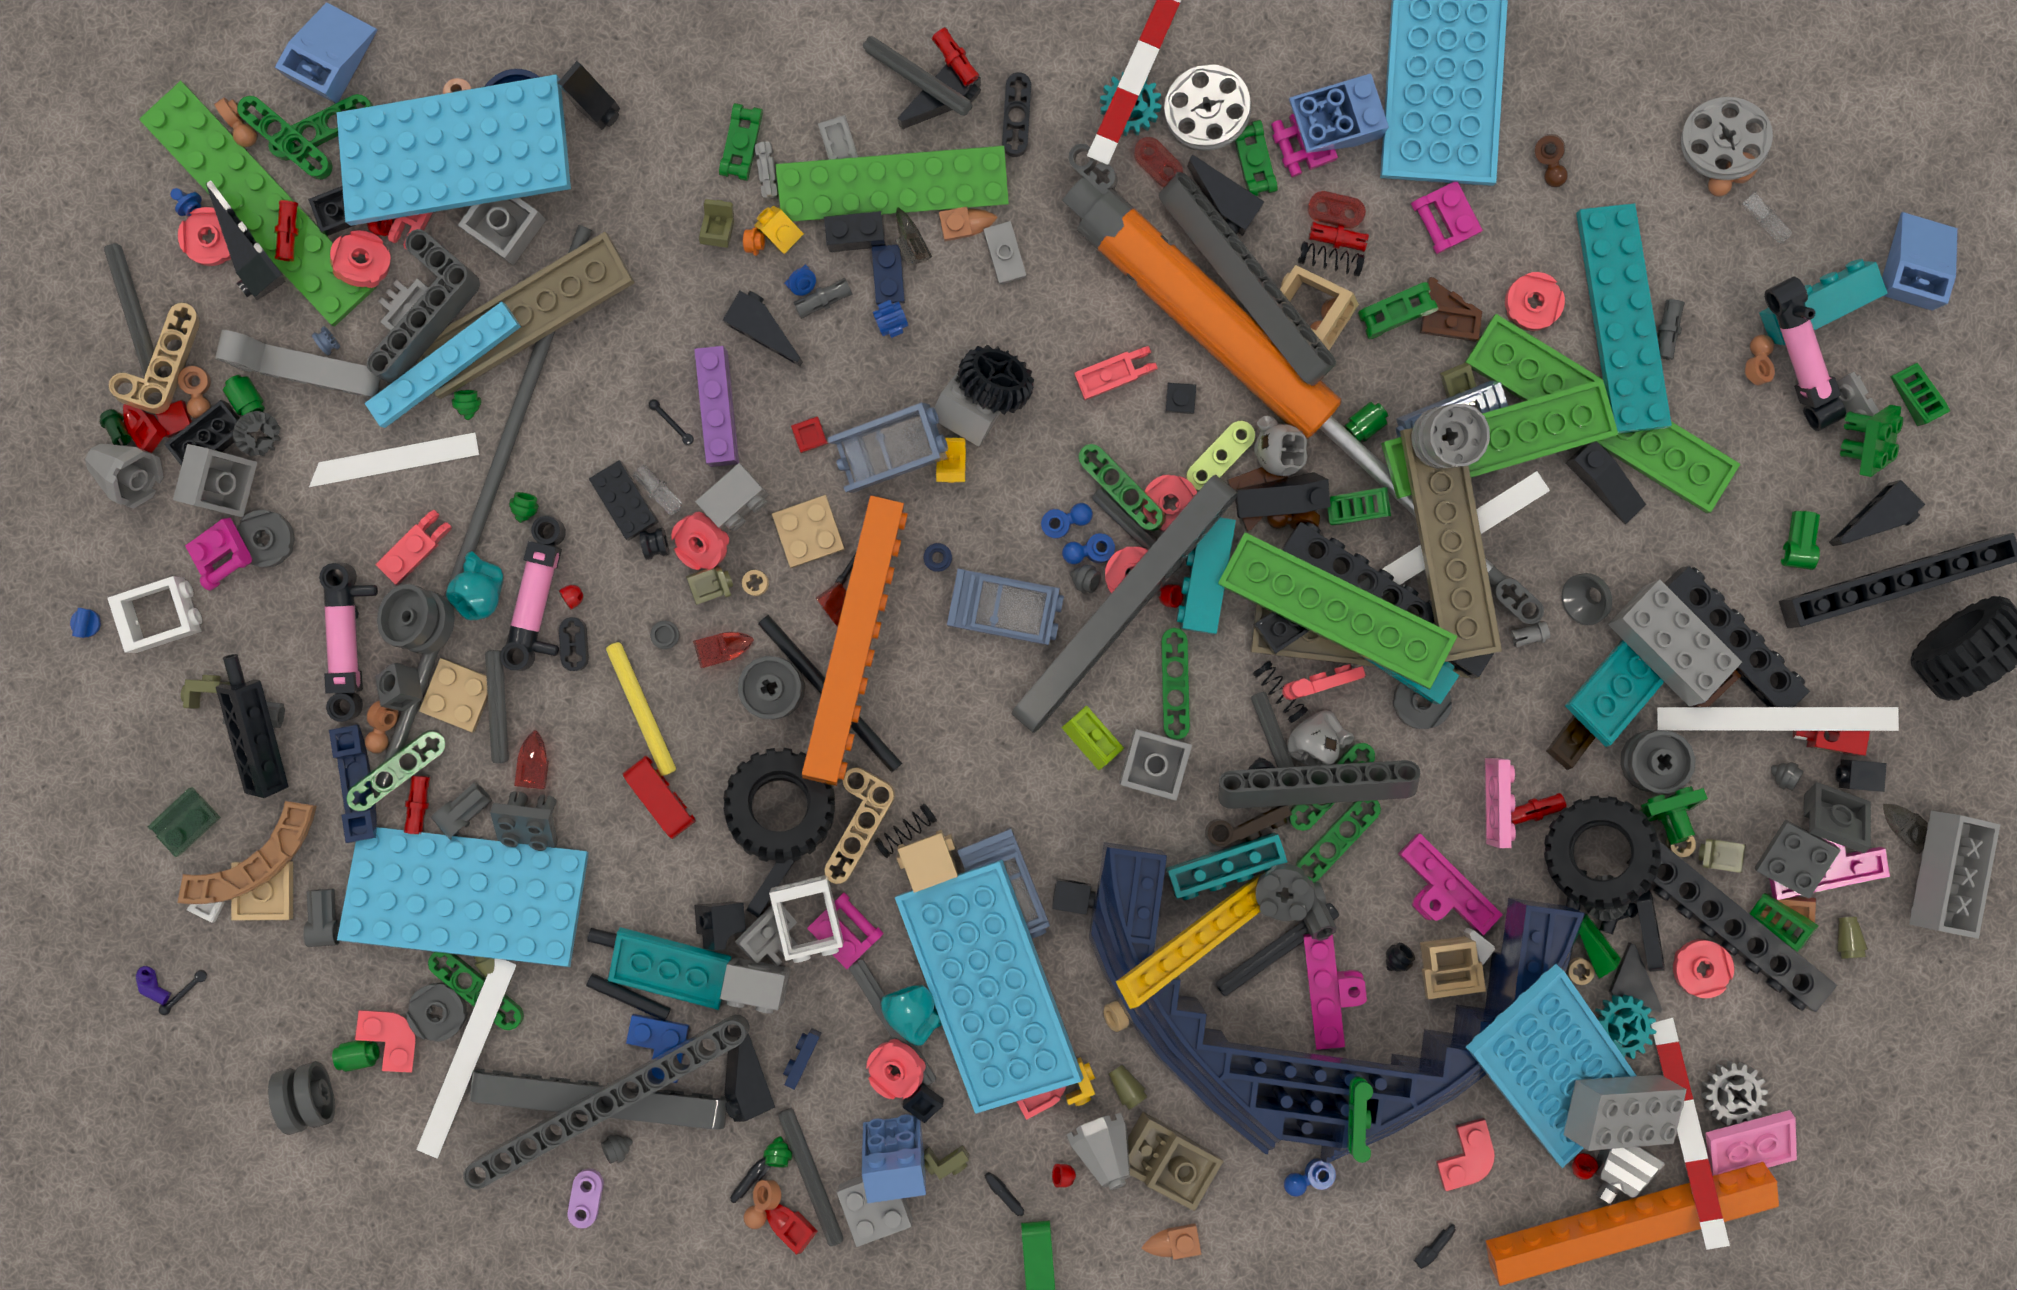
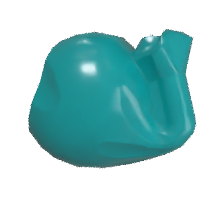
[446,551,503,620]
[881,985,942,1046]

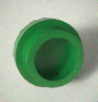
[452,390,481,420]
[509,492,539,523]
[763,1136,792,1168]

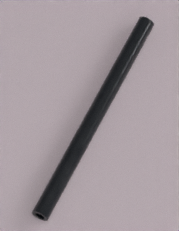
[758,615,902,773]

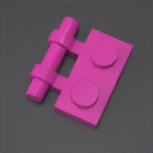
[1271,114,1338,177]

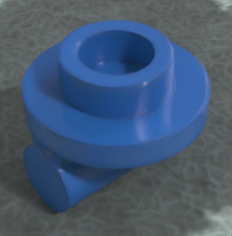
[170,188,202,216]
[784,264,816,296]
[70,608,101,638]

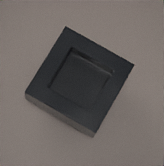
[1165,382,1196,414]
[902,1083,944,1123]

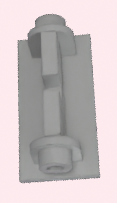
[1837,372,1879,433]

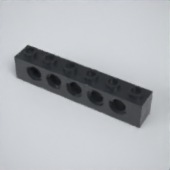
[1664,566,1810,707]

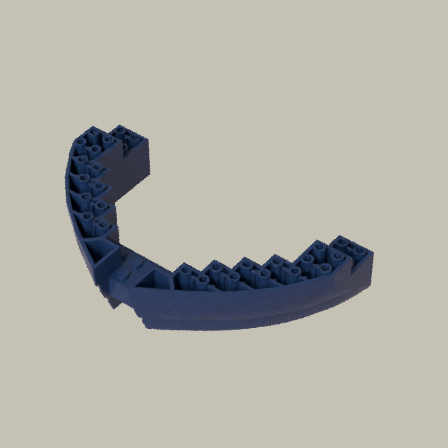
[1089,842,1585,1163]

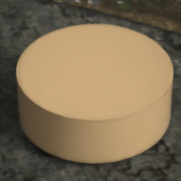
[1103,1001,1129,1032]

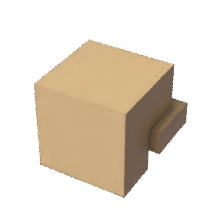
[897,830,958,893]
[1420,936,1486,999]

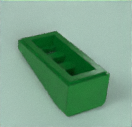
[1890,363,1951,427]
[1328,487,1391,525]
[1749,893,1819,952]
[1579,913,1621,979]

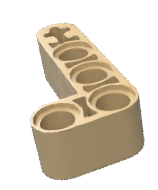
[109,303,200,414]
[825,767,895,884]

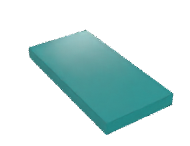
[1565,639,1664,747]
[608,927,732,1010]

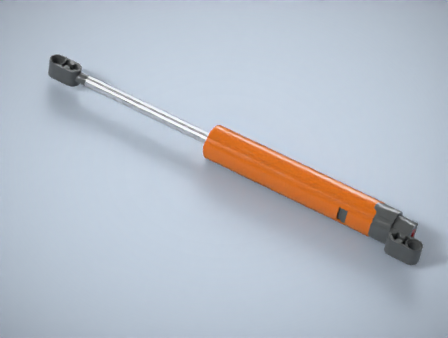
[1062,144,1544,624]

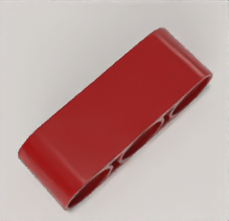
[623,756,696,839]

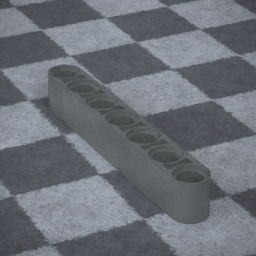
[1218,760,1420,809]

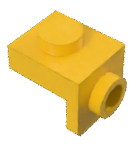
[754,206,804,254]
[936,438,966,483]
[1066,1057,1096,1106]

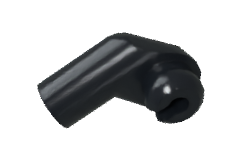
[1599,903,1638,935]

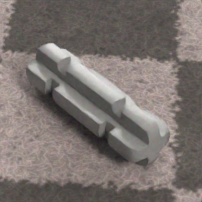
[755,141,778,199]

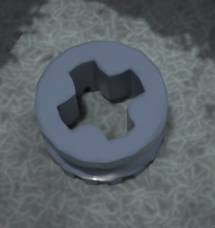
[312,326,340,356]

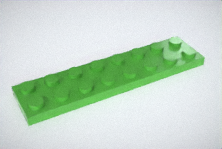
[776,146,1009,221]
[1381,379,1619,499]
[1218,532,1458,690]

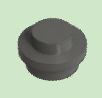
[650,621,680,649]

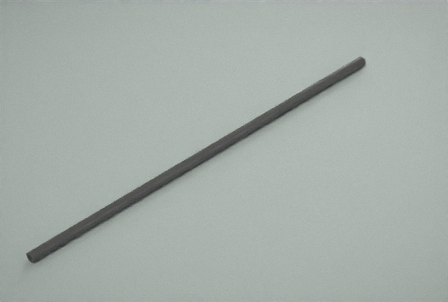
[374,225,592,790]

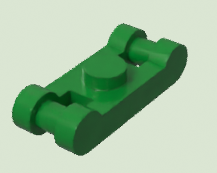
[719,103,763,181]
[1235,120,1278,196]
[1358,282,1439,339]
[1347,1077,1373,1163]

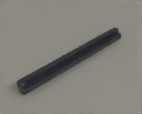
[1216,903,1339,996]

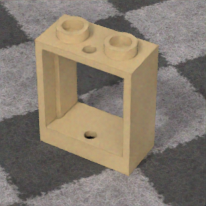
[1280,265,1359,350]

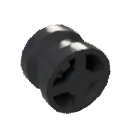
[640,527,670,560]

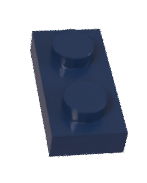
[872,245,905,305]
[783,1028,822,1090]

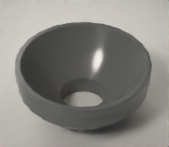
[1562,573,1612,625]

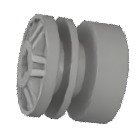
[1411,403,1490,469]

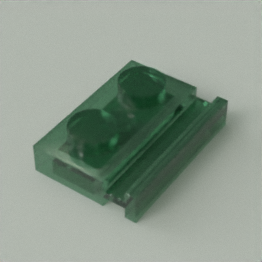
[147,787,221,857]

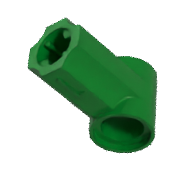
[1781,511,1820,570]

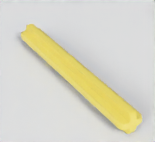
[606,642,676,776]

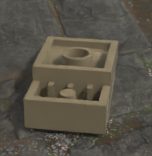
[1128,1112,1223,1211]

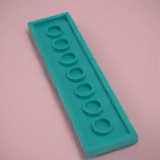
[1576,203,1672,434]

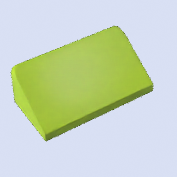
[1061,705,1124,770]

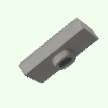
[818,115,858,159]
[983,221,1027,285]

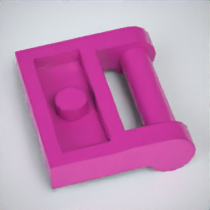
[1411,182,1483,255]
[185,518,252,591]
[807,892,884,969]

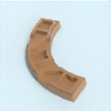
[177,801,317,904]

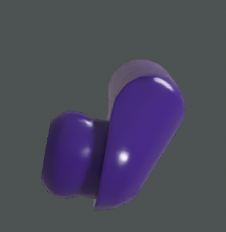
[136,966,171,1005]

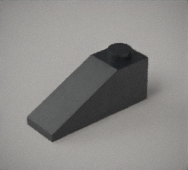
[558,61,620,130]
[897,64,981,129]
[1187,155,1264,236]
[723,290,803,367]
[1566,441,1646,524]
[1234,472,1331,518]
[1829,480,1925,546]
[724,1026,775,1122]

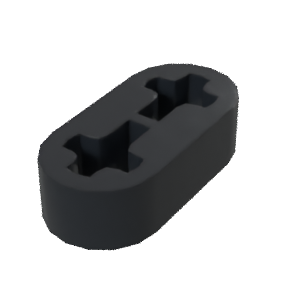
[559,617,589,672]

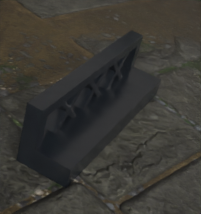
[216,679,289,798]

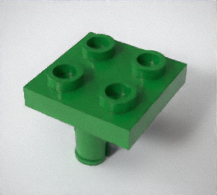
[1840,405,1903,477]
[1639,786,1708,845]

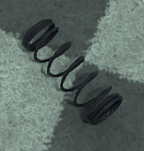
[1298,241,1365,277]
[1253,661,1308,723]
[874,803,937,858]

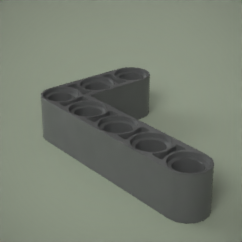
[367,229,480,383]

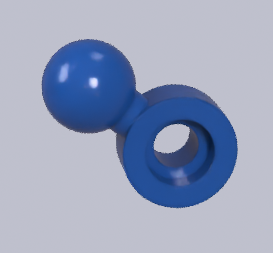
[1041,503,1093,538]
[1062,533,1115,564]
[1284,1158,1336,1197]

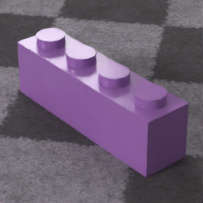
[694,346,739,467]

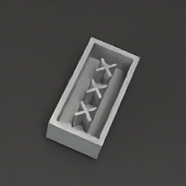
[1608,579,1742,707]
[1909,811,2000,939]
[1563,1075,1687,1151]

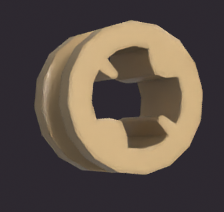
[742,570,769,596]
[1666,836,1696,857]
[1568,957,1595,985]

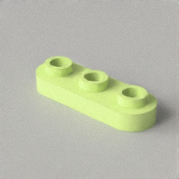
[1186,421,1255,491]

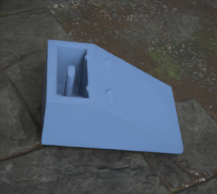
[275,2,377,104]
[1289,73,1389,153]
[1882,212,1958,311]
[862,1114,926,1203]

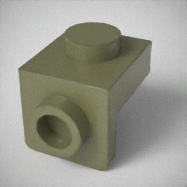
[699,199,734,248]
[1440,362,1477,407]
[685,565,733,605]
[181,675,230,709]
[1699,839,1746,873]
[924,1145,969,1180]

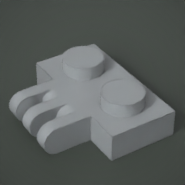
[378,279,429,331]
[735,905,798,967]

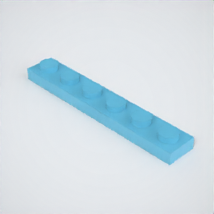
[365,301,521,428]

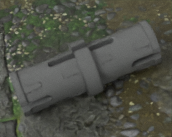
[793,278,853,319]
[1657,299,1685,360]

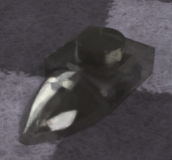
[895,208,932,265]
[1883,804,1928,854]

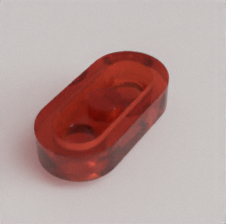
[1134,137,1183,187]
[1307,191,1366,228]

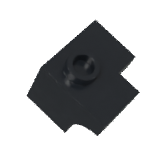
[694,901,746,951]

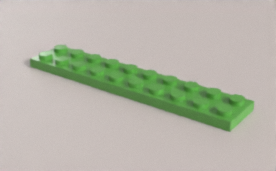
[139,80,376,327]
[1464,314,1740,513]

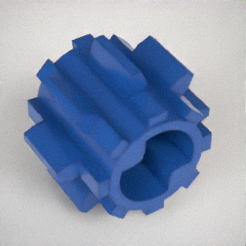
[873,300,909,338]

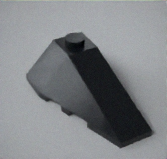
[206,180,286,300]

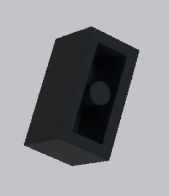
[824,211,886,252]

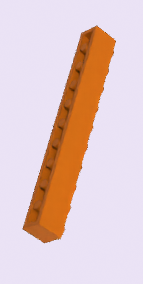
[802,495,908,786]
[1485,1162,1779,1286]

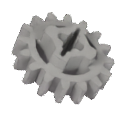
[1701,1061,1768,1125]

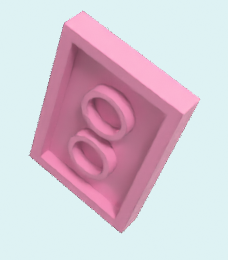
[1485,758,1516,848]
[1706,1110,1797,1176]

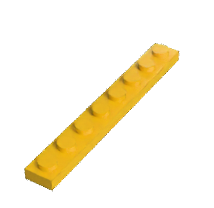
[1116,873,1265,1009]

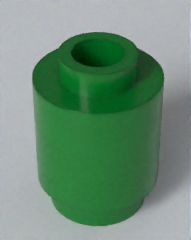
[223,375,265,416]
[1344,402,1389,442]
[332,1040,380,1072]

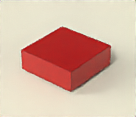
[156,400,192,438]
[791,416,828,453]

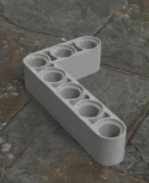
[215,330,380,398]

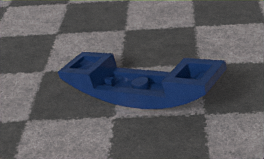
[329,724,377,843]

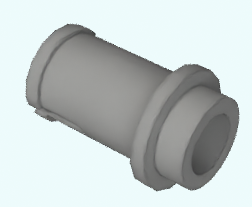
[1511,621,1550,648]

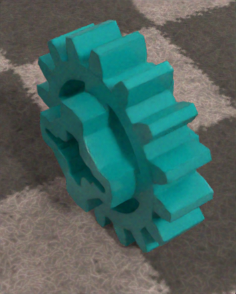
[1099,72,1162,136]
[1595,994,1656,1059]

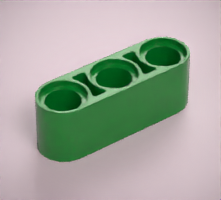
[1021,1220,1055,1290]

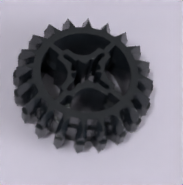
[957,345,1034,415]

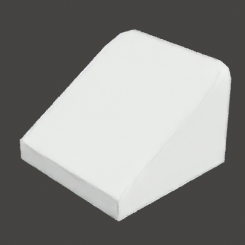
[1464,928,1495,965]

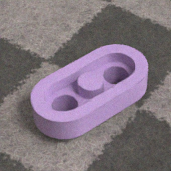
[568,1169,604,1228]

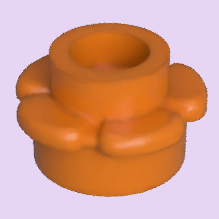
[743,227,765,256]

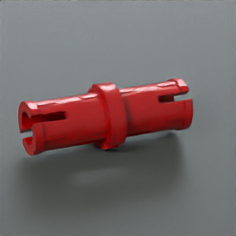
[931,27,980,87]
[274,200,299,262]
[1308,222,1369,252]
[404,775,430,834]
[1511,793,1566,825]

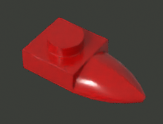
[123,404,166,453]
[765,1204,818,1255]

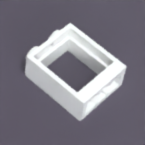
[108,576,202,653]
[769,875,844,963]

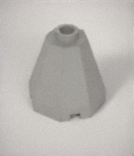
[85,443,164,509]
[1067,1113,1130,1190]

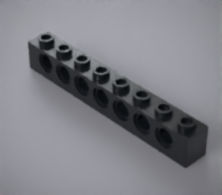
[1281,522,1494,679]
[1779,533,2017,628]
[1627,841,1838,1012]

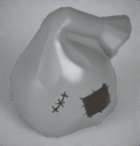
[1254,416,1307,476]
[1287,710,1354,766]

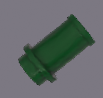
[99,409,132,446]

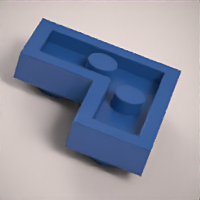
[626,1014,689,1083]

